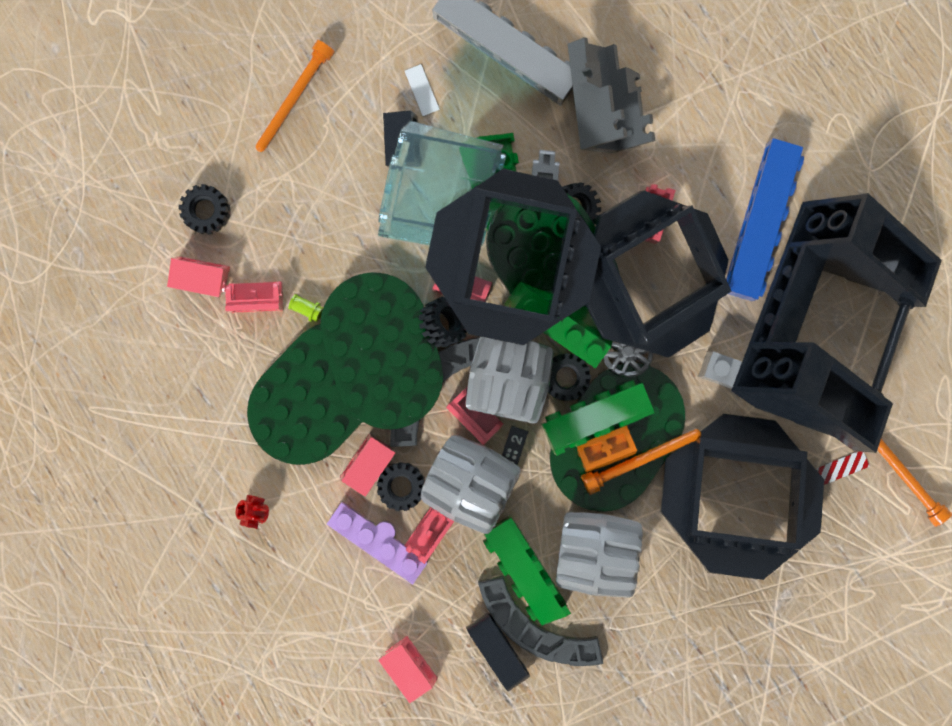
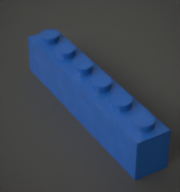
[726,138,804,301]

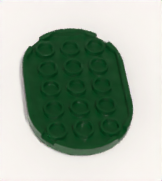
[486,194,620,307]
[320,272,443,429]
[247,324,363,465]
[549,363,685,512]

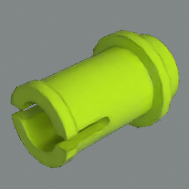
[288,294,324,322]

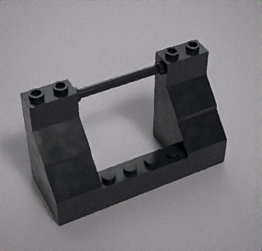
[731,193,942,453]

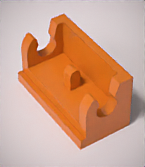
[577,425,637,473]

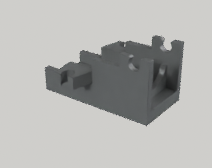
[568,37,656,153]

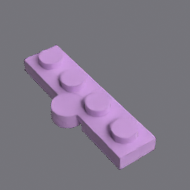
[327,502,428,585]

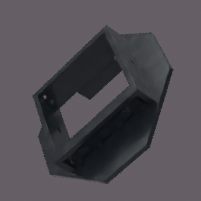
[425,169,601,345]
[586,191,732,358]
[660,414,824,580]

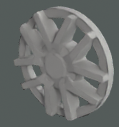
[603,342,653,377]

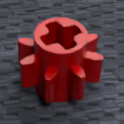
[235,495,269,529]

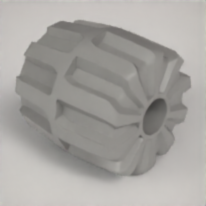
[465,337,554,423]
[421,435,521,534]
[556,512,643,598]

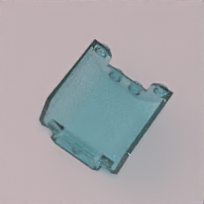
[378,121,506,246]

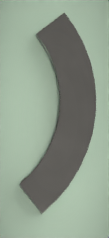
[390,337,480,447]
[478,576,604,666]

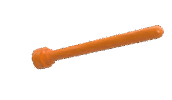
[256,39,335,152]
[581,429,701,495]
[877,439,952,526]

